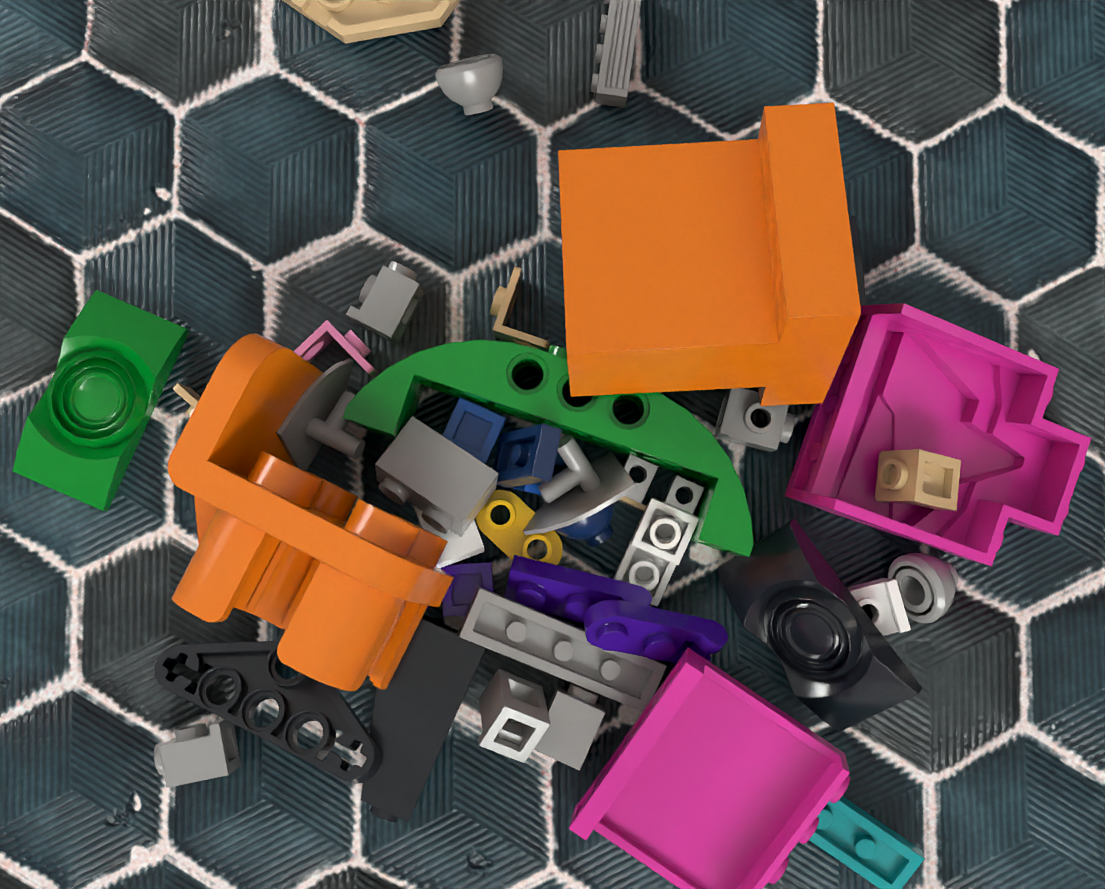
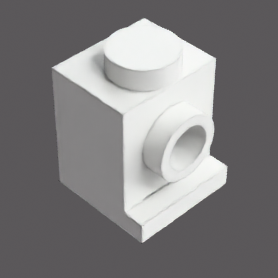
[847,578,911,636]

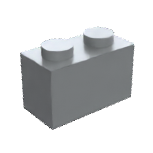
[375,416,499,537]

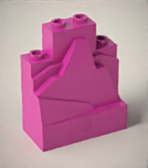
[784,303,1092,566]

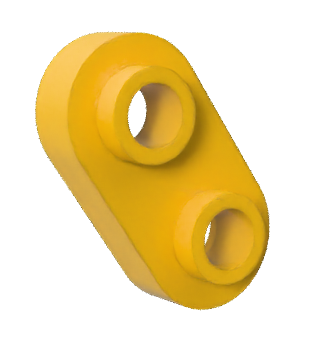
[476,490,563,565]

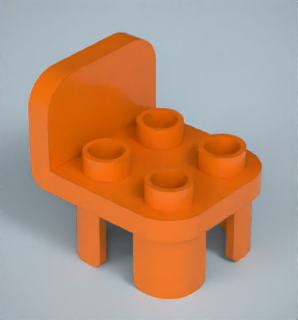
[168,333,454,691]

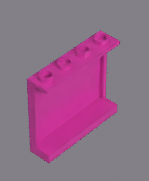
[569,647,850,889]

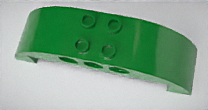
[342,340,753,557]

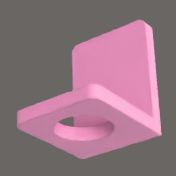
[294,320,379,378]

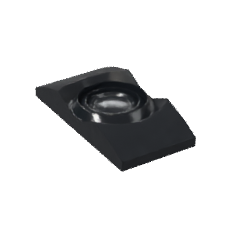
[717,519,922,732]

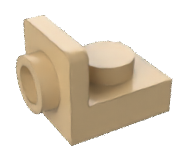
[875,449,961,511]

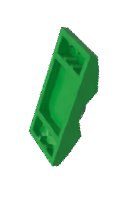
[13,290,190,511]

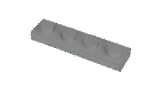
[457,586,666,711]

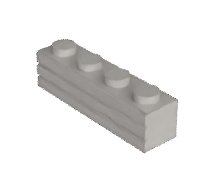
[590,0,641,108]

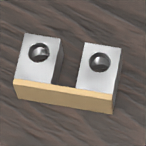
[618,454,704,514]

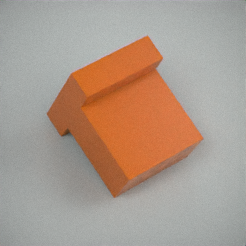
[558,102,861,406]

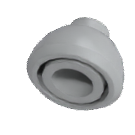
[435,54,503,115]
[888,553,958,623]

